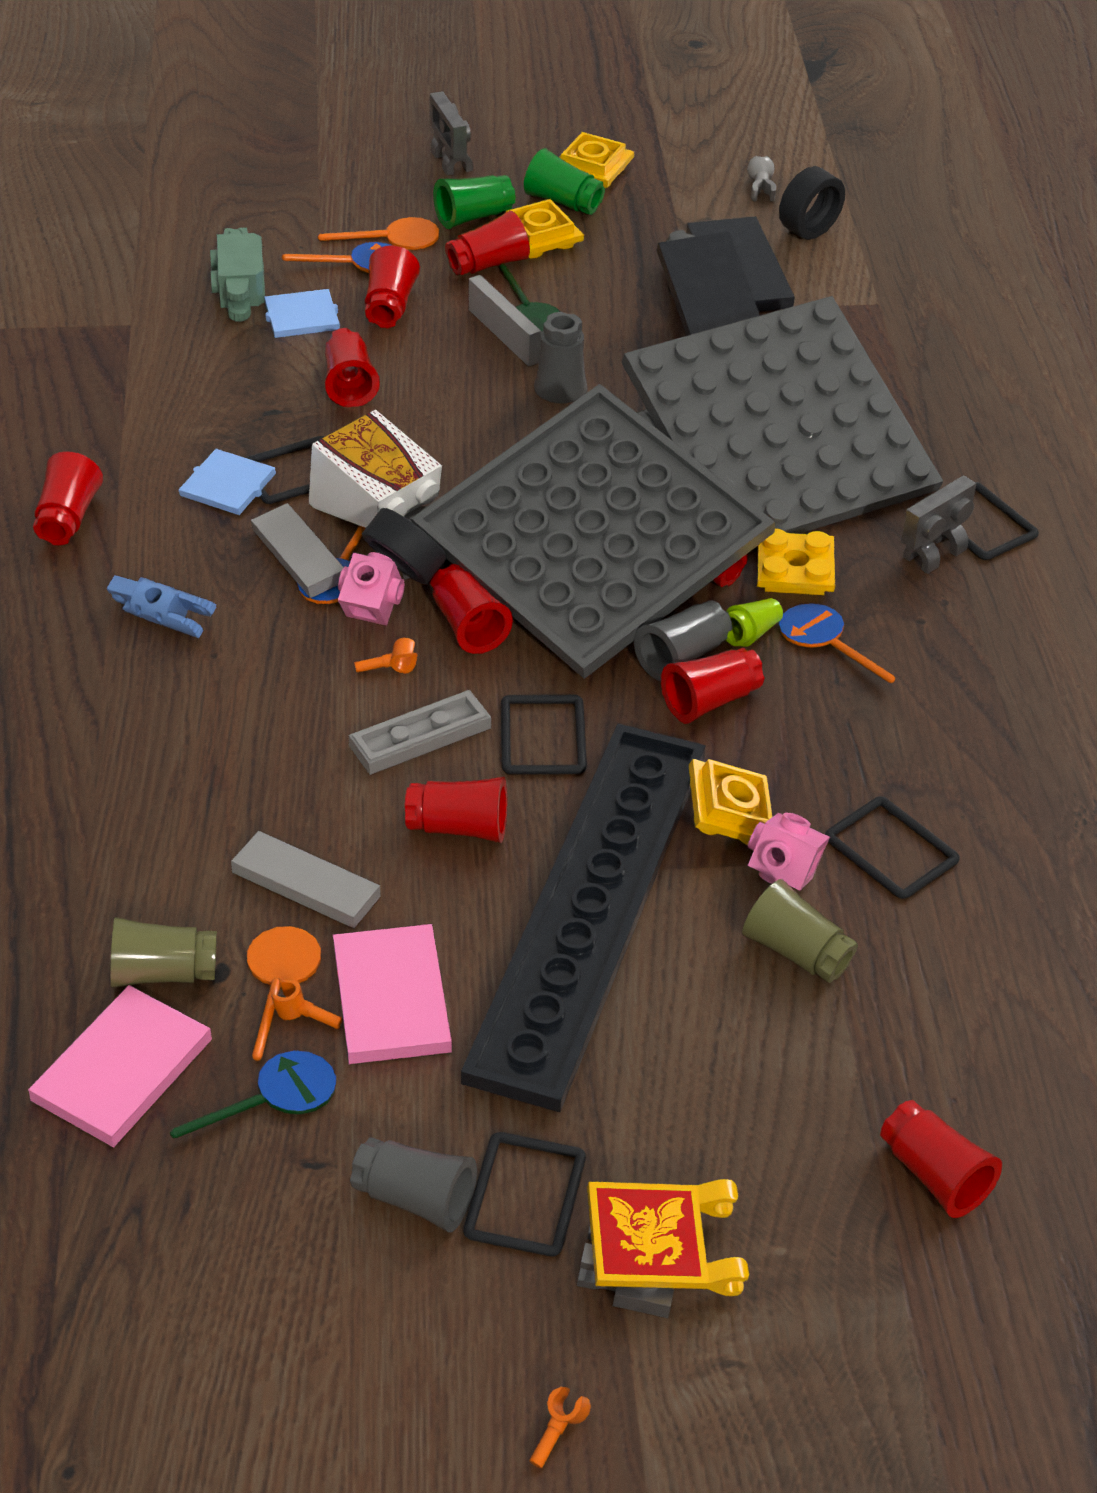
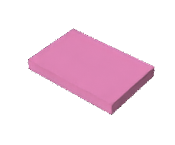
[333,924,452,1064]
[28,985,212,1147]

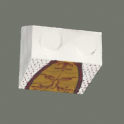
[309,410,442,528]

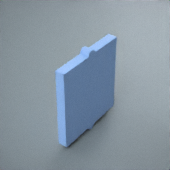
[264,289,340,338]
[179,449,276,515]

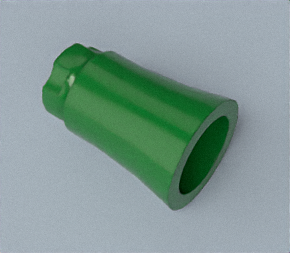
[523,148,605,215]
[433,175,516,229]

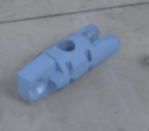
[107,575,216,638]

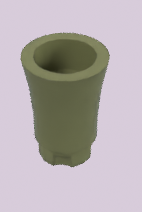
[742,879,858,983]
[110,917,217,988]

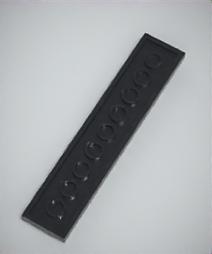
[461,724,706,1112]

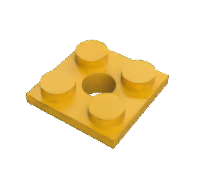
[559,132,634,188]
[506,199,584,258]
[757,528,835,595]
[689,759,772,845]

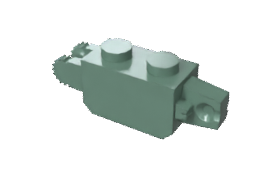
[210,228,265,322]

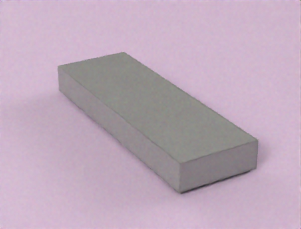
[469,275,541,367]
[251,503,344,598]
[349,690,491,775]
[231,831,381,928]

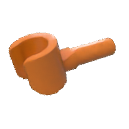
[354,638,418,674]
[271,979,343,1029]
[529,1387,591,1469]

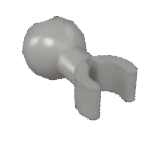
[747,156,777,202]

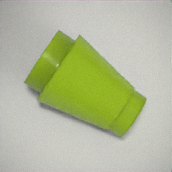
[725,598,783,647]

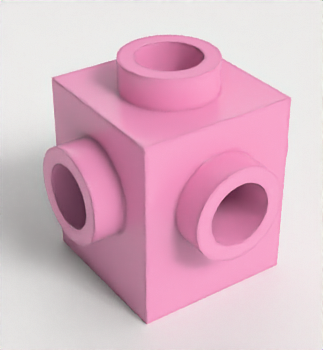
[338,552,405,626]
[748,813,830,890]

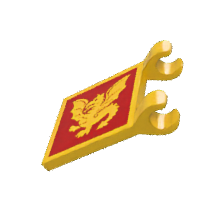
[587,1179,749,1296]

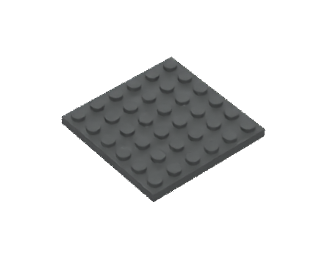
[622,296,943,548]
[411,384,775,679]

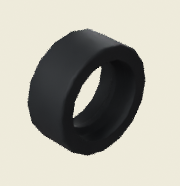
[779,166,845,240]
[362,508,446,584]

